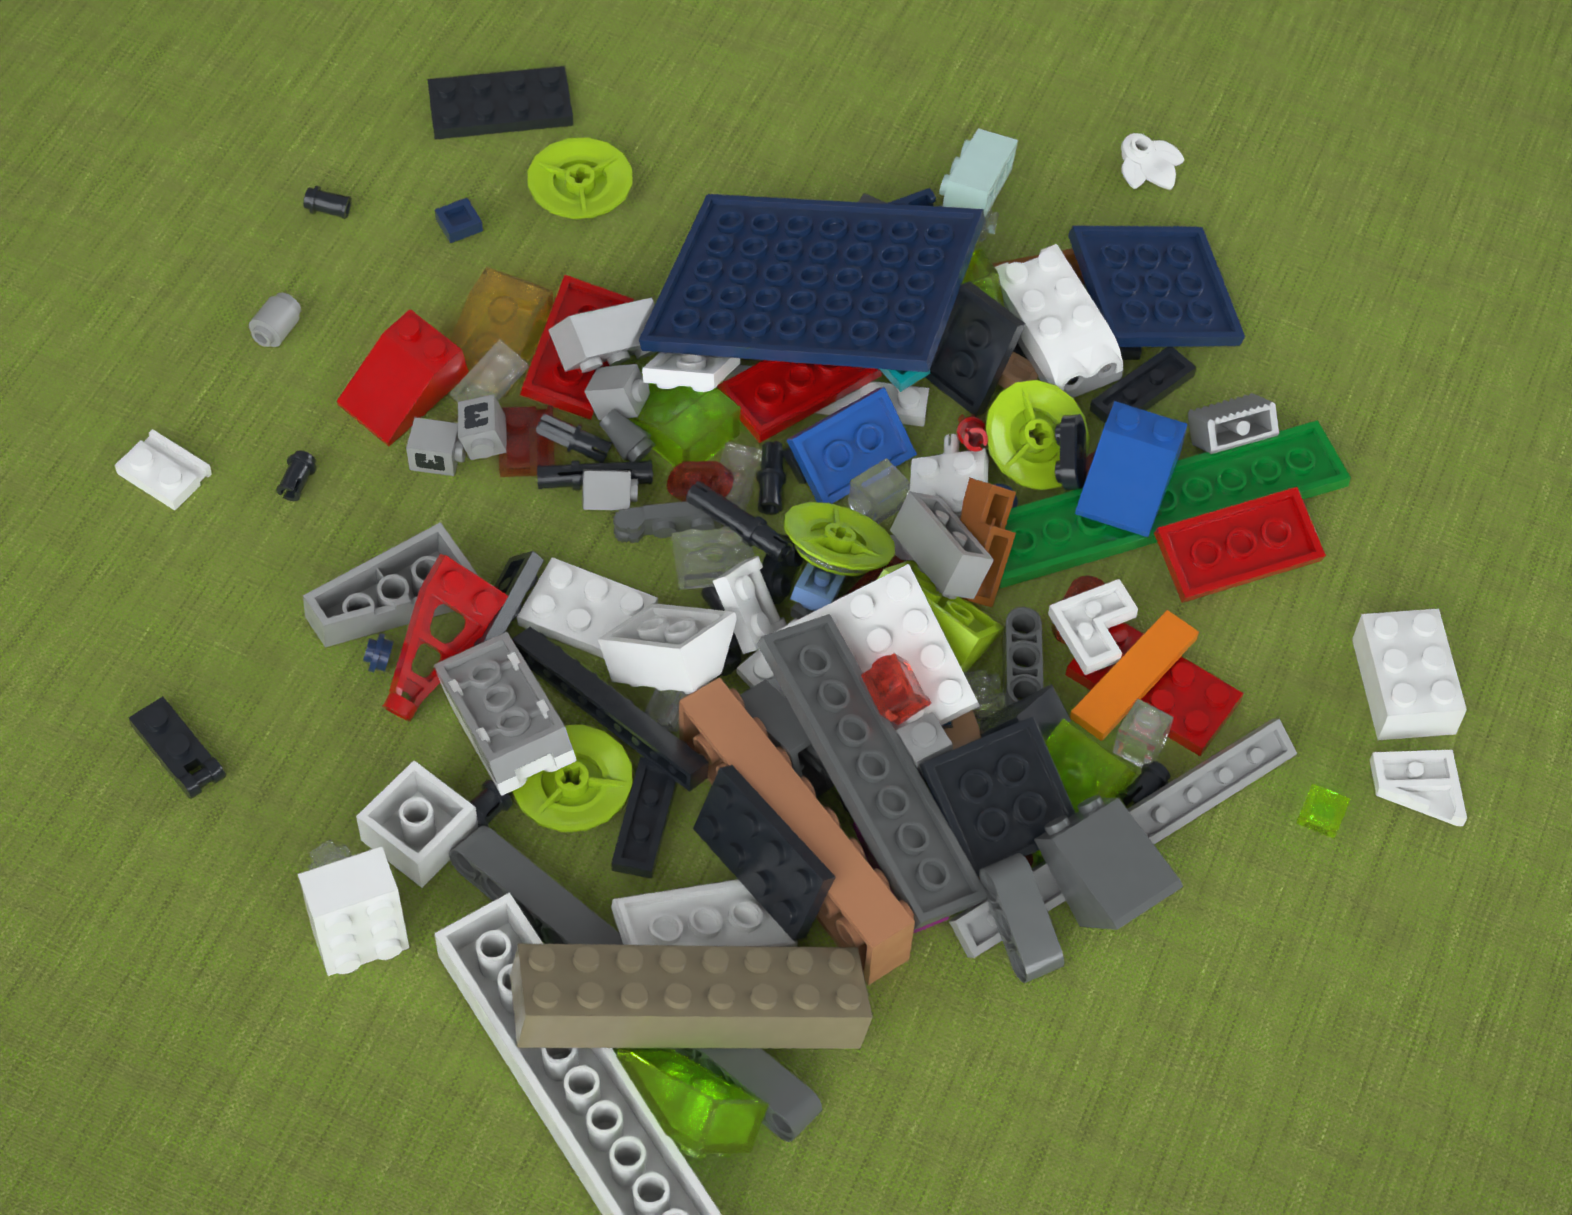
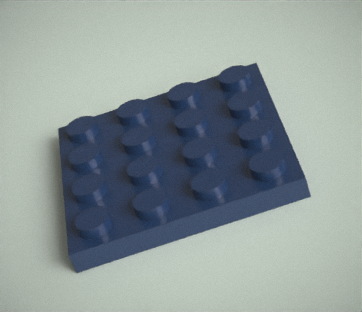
[1068,225,1245,347]

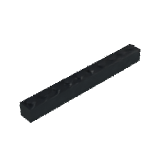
[512,626,709,792]

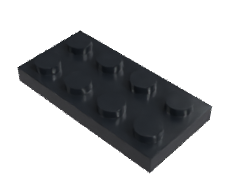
[427,66,573,140]
[693,765,836,941]

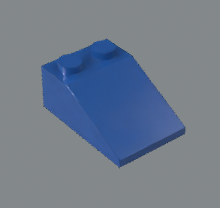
[1075,401,1188,537]

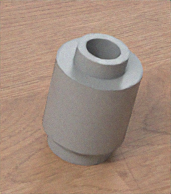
[249,293,301,347]

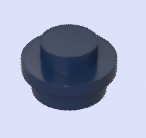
[363,633,394,673]

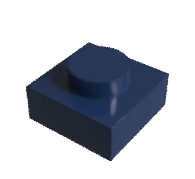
[435,198,483,243]

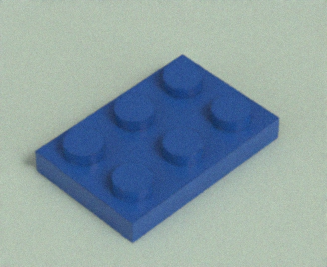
[787,387,917,504]

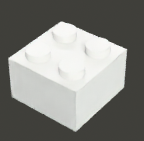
[356,761,478,887]

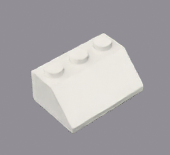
[598,603,737,694]

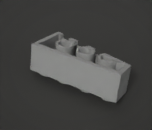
[303,522,478,647]

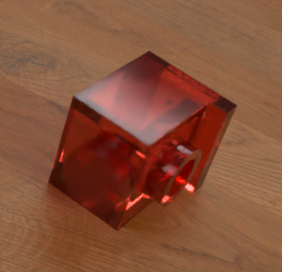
[861,653,932,725]

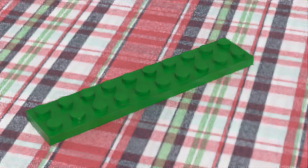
[999,420,1351,589]

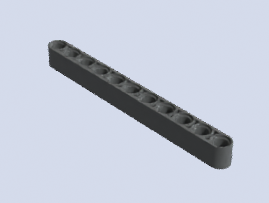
[449,825,822,1142]

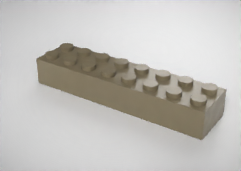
[510,943,873,1049]

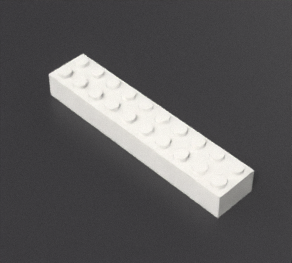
[434,892,721,1215]

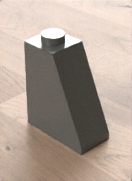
[741,679,834,798]

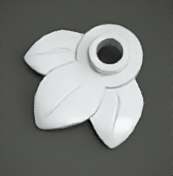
[1121,133,1184,190]

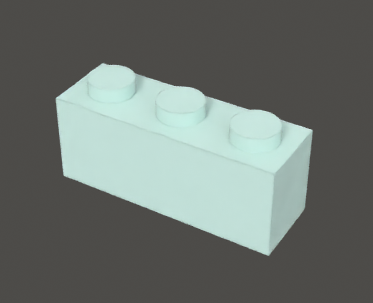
[939,128,1018,217]

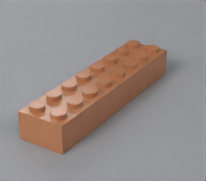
[679,677,915,985]

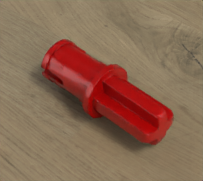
[956,414,988,452]

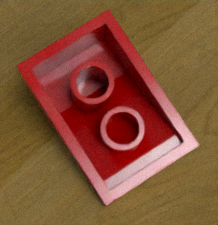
[336,309,469,447]

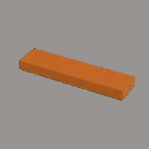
[1070,610,1199,741]

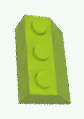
[877,560,1004,673]

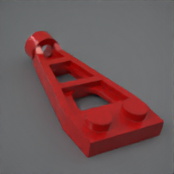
[382,554,509,722]

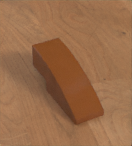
[960,477,1016,607]

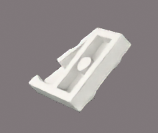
[1369,750,1467,826]

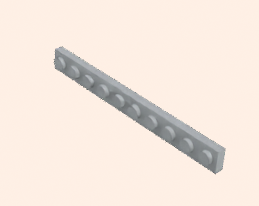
[948,718,1297,958]

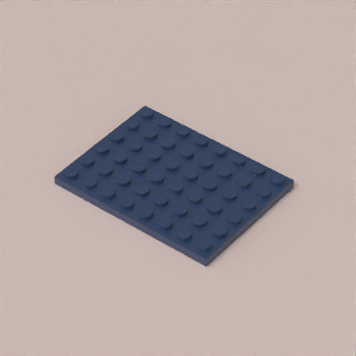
[639,194,985,372]

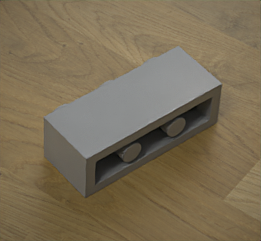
[548,298,656,373]
[890,491,994,599]

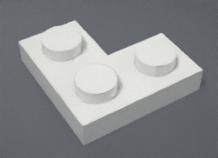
[1048,579,1138,675]

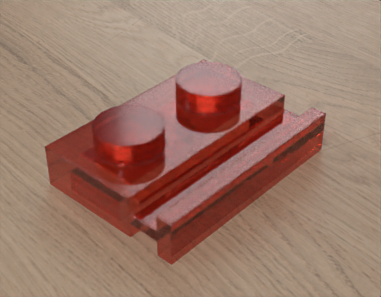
[499,406,555,477]

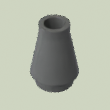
[599,409,655,462]

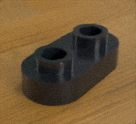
[1055,414,1086,490]
[760,535,803,605]

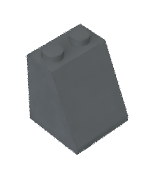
[1034,795,1184,930]

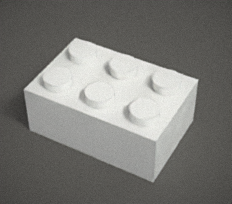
[1352,609,1467,740]
[298,846,409,976]

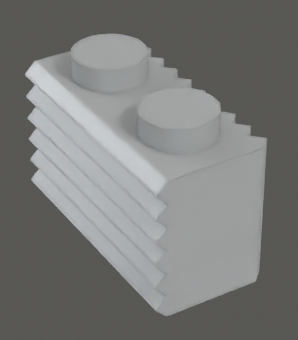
[1188,393,1279,454]

